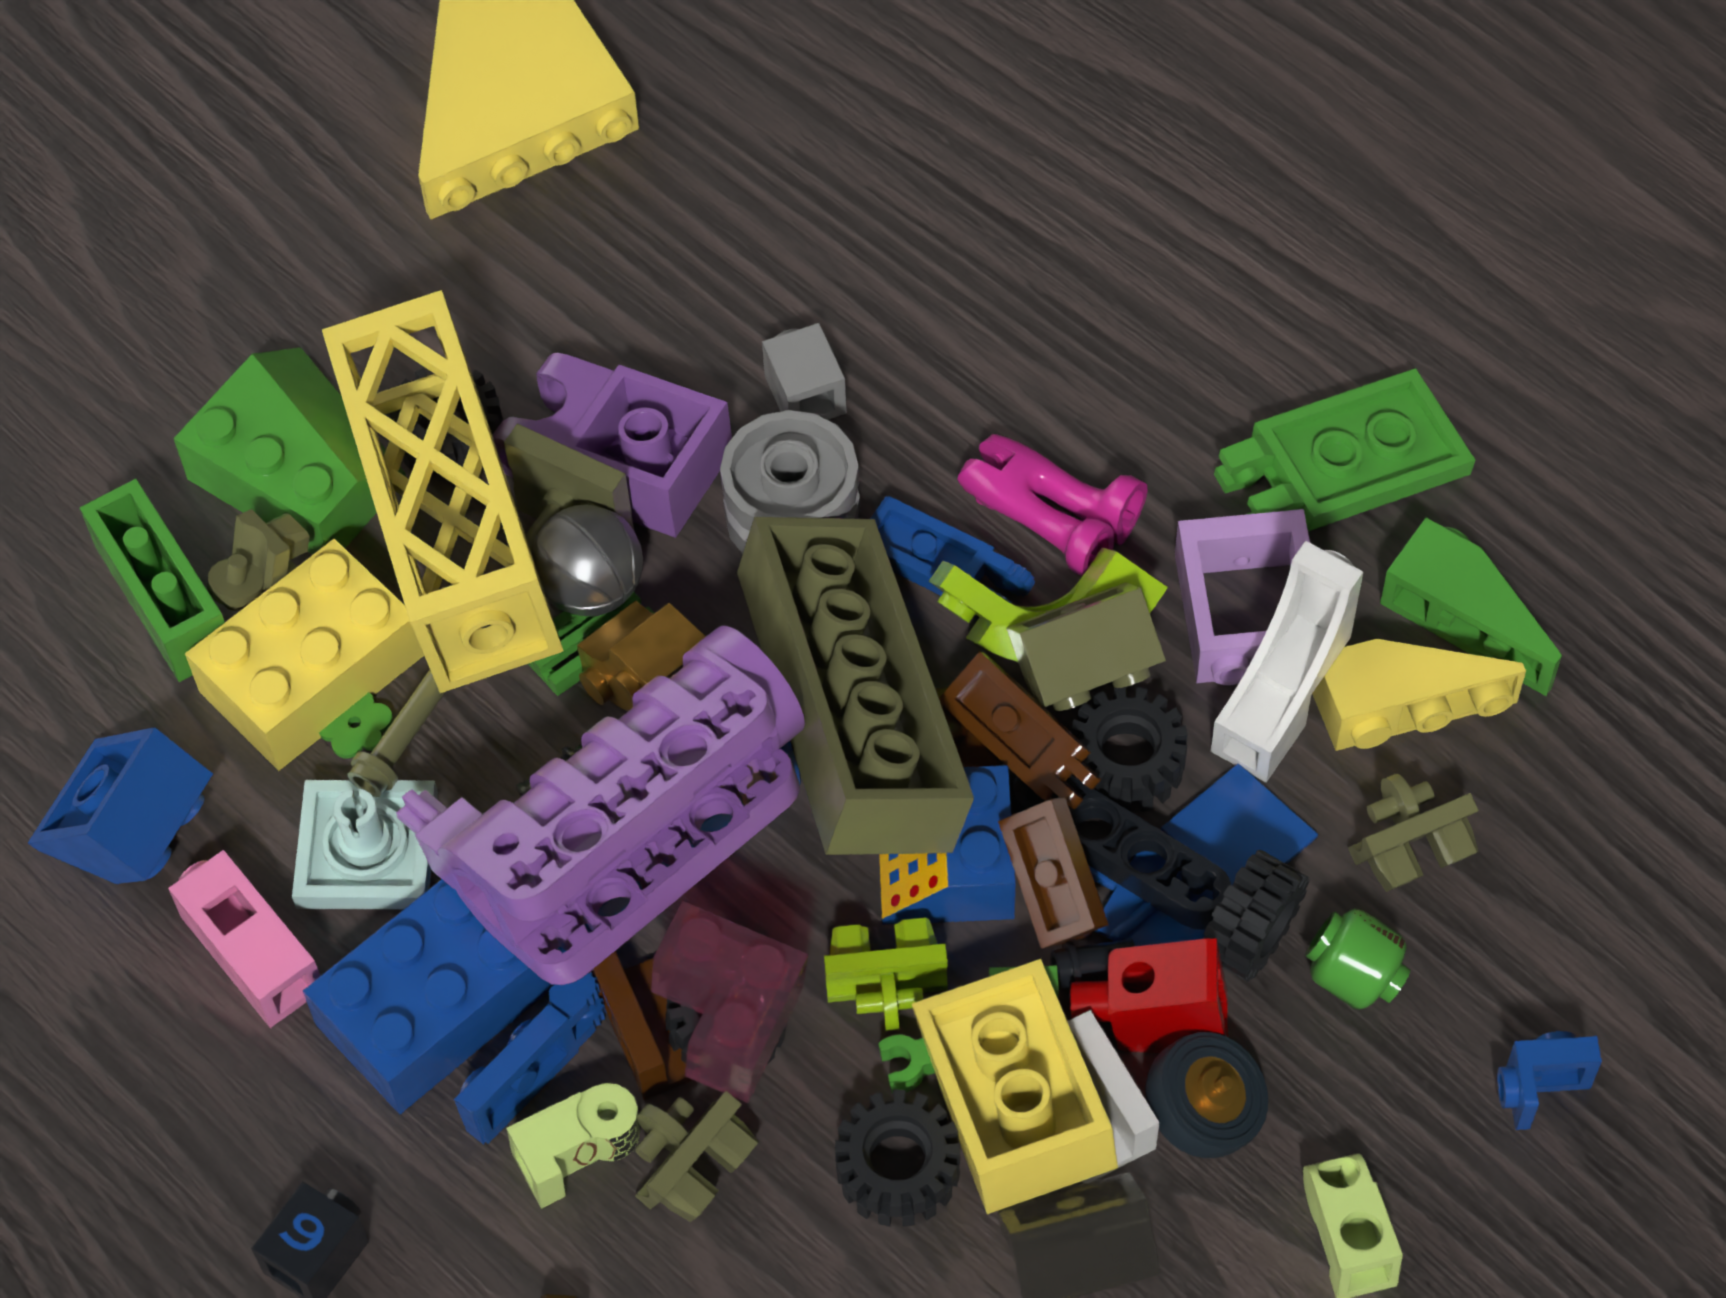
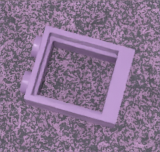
[1175,509,1310,685]

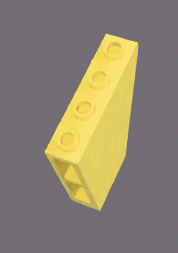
[418,0,639,220]

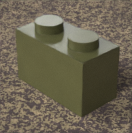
[1007,582,1166,711]

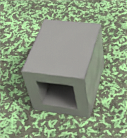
[762,323,847,420]

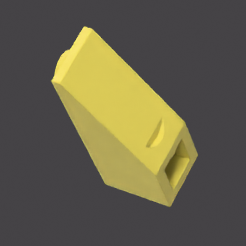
[1312,639,1526,751]

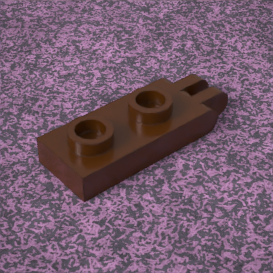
[939,652,1101,809]

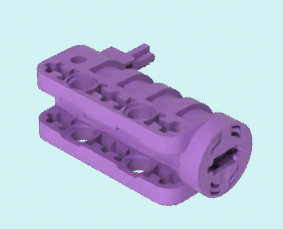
[396,626,805,985]

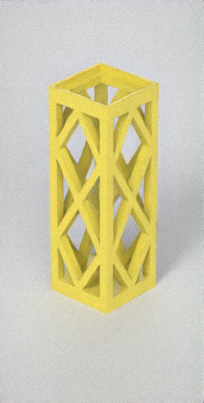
[322,290,564,693]

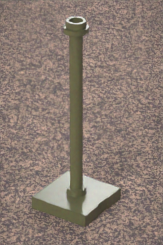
[348,423,635,797]

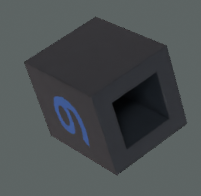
[251,1181,369,1298]

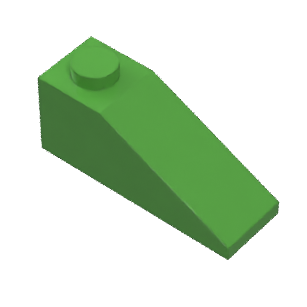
[1380,518,1562,696]

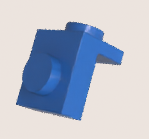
[1497,1031,1602,1130]

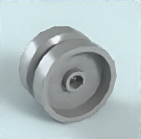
[720,410,861,554]

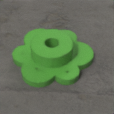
[319,692,393,759]

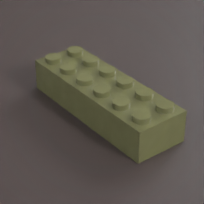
[737,517,974,855]

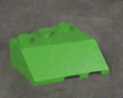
[173,347,406,555]

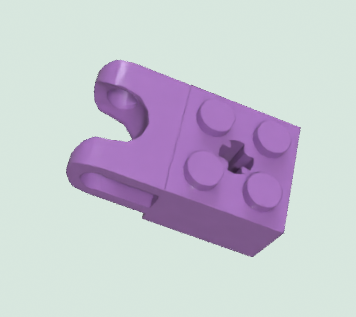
[492,353,732,538]

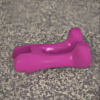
[957,434,1148,576]

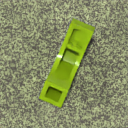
[928,547,1168,662]

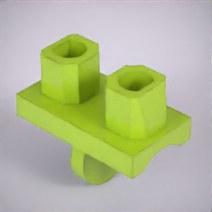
[824,918,948,1031]

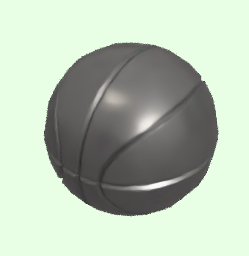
[531,505,643,616]

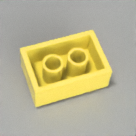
[185,539,424,771]

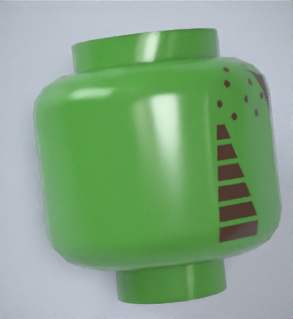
[1305,908,1411,1010]

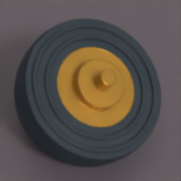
[1146,1032,1268,1158]

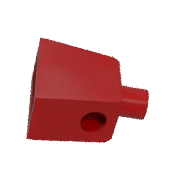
[1070,938,1228,1053]

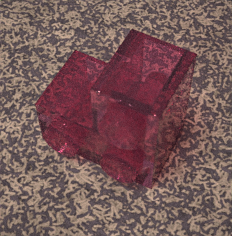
[651,901,809,1103]

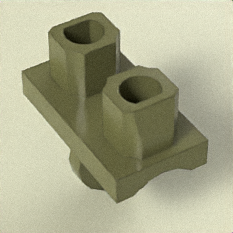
[207,509,310,611]
[1348,774,1479,892]
[635,1091,759,1222]

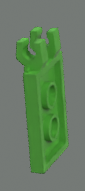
[1214,368,1476,531]

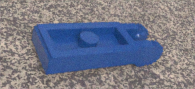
[870,496,1035,616]
[454,972,606,1145]

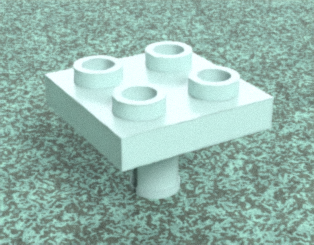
[292,780,438,909]

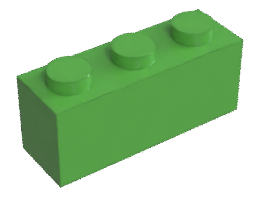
[79,479,225,682]

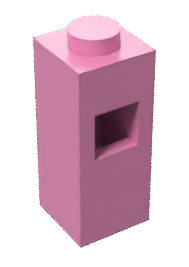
[168,850,320,1028]

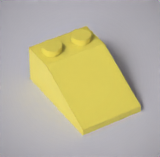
[912,959,1118,1214]

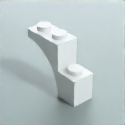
[1211,541,1363,783]

